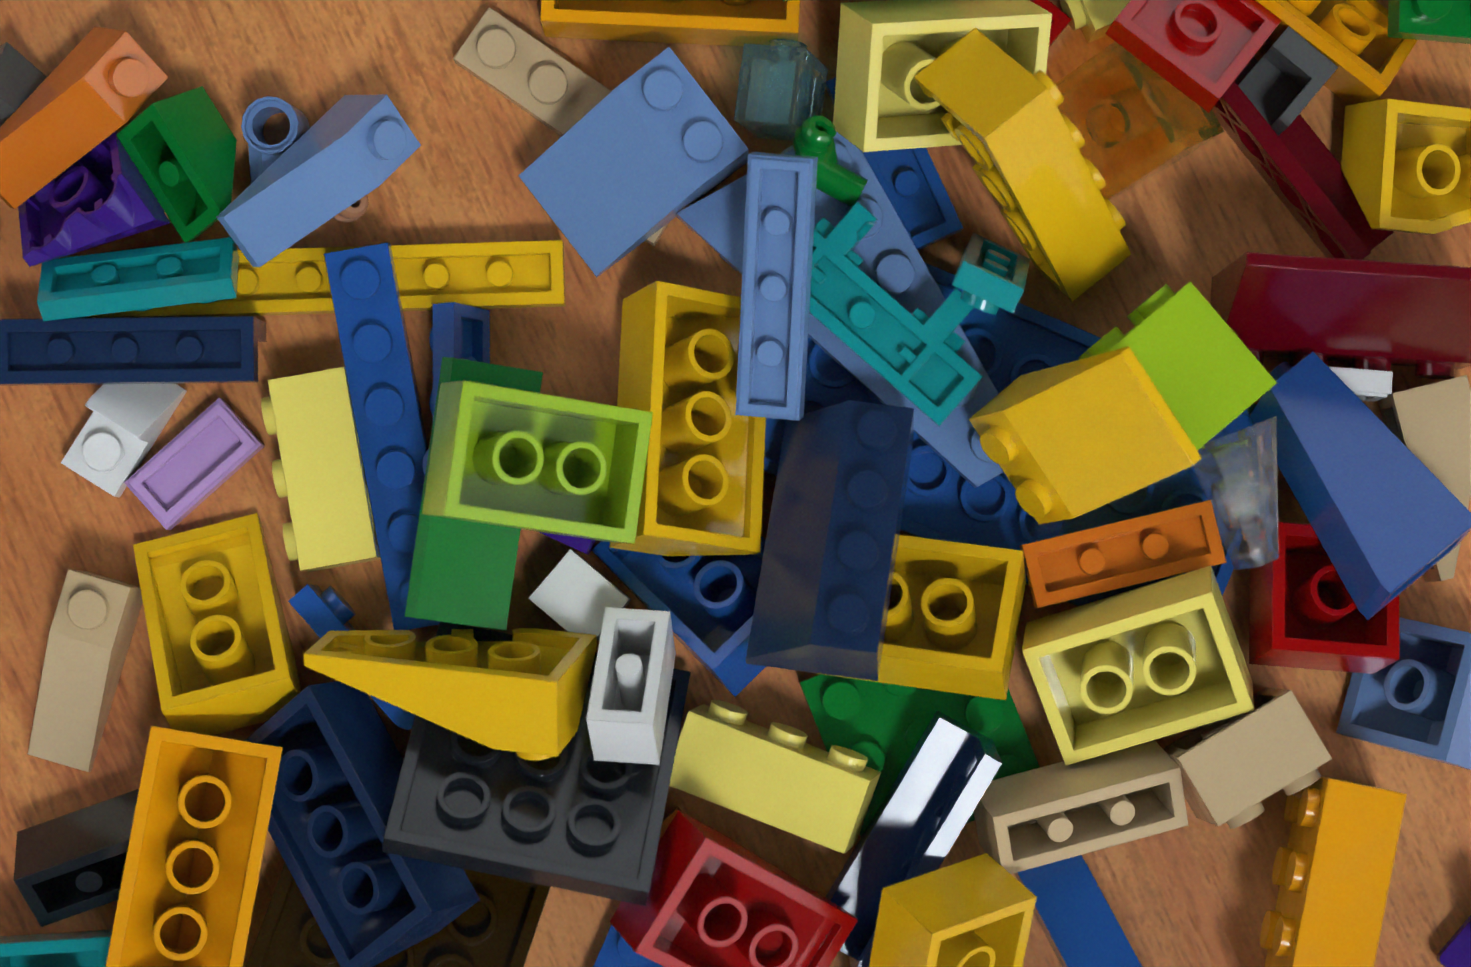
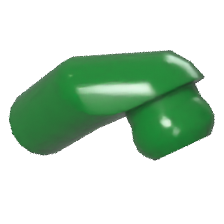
[793,115,868,208]

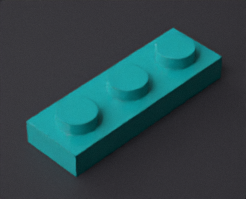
[952,233,1030,315]
[37,237,239,322]

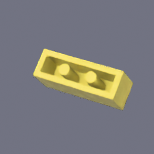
[261,367,381,572]
[669,700,881,854]

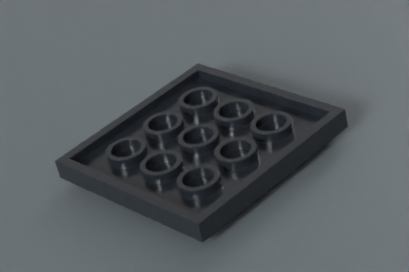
[382,622,691,906]

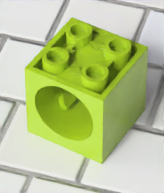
[1078,281,1277,451]

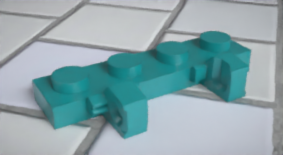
[809,202,983,426]

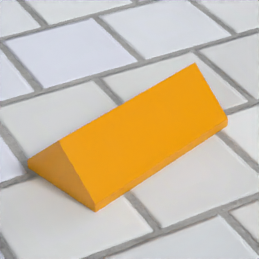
[1255,0,1418,105]
[106,726,283,967]

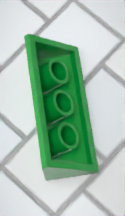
[405,357,543,630]

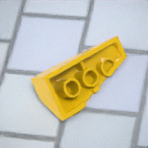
[1341,98,1471,235]
[304,628,597,760]

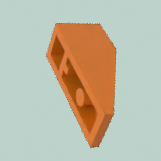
[0,26,168,209]

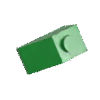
[116,86,237,243]

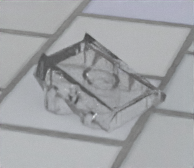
[1194,417,1279,570]

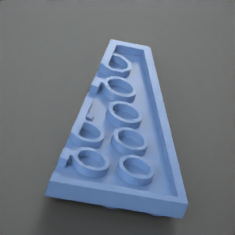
[676,132,1003,488]

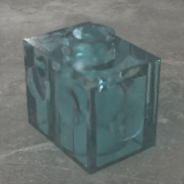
[734,39,828,141]

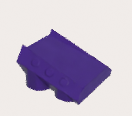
[18,131,171,267]

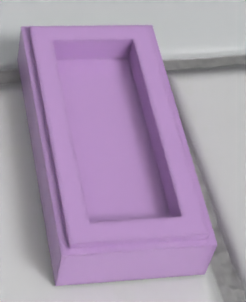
[124,398,265,531]

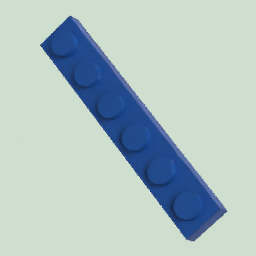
[324,242,440,630]

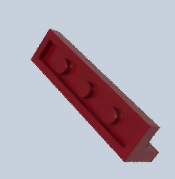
[1210,57,1394,260]

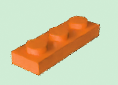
[1020,500,1227,608]

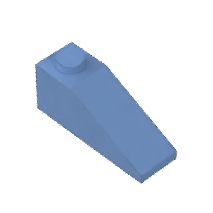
[217,94,421,267]

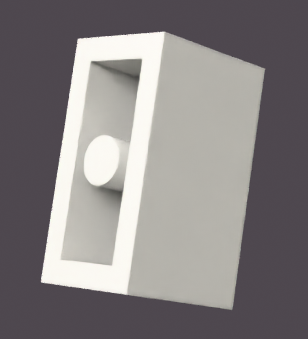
[586,607,676,765]

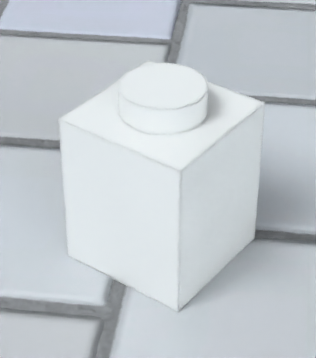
[529,549,631,640]

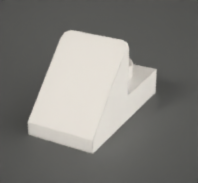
[61,384,187,498]

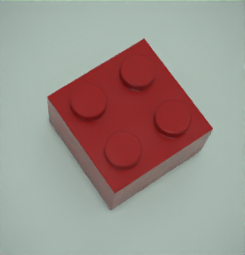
[1249,521,1400,674]

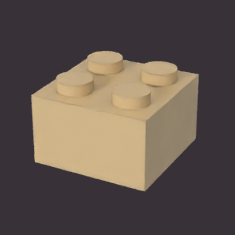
[1163,688,1332,829]

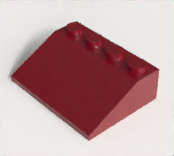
[1210,252,1471,379]

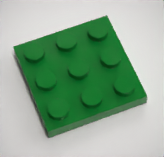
[799,674,1040,837]

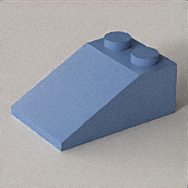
[518,47,749,277]

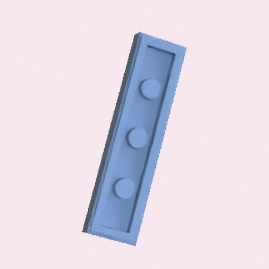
[735,152,818,421]

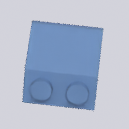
[1336,617,1471,770]

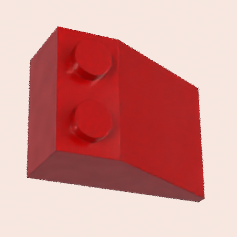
[609,810,858,967]

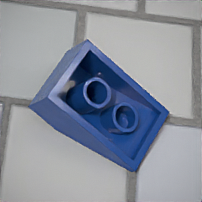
[592,536,766,697]

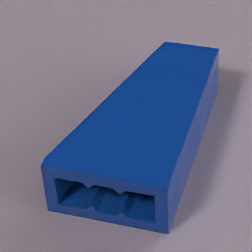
[1250,352,1471,620]
[1014,855,1142,967]

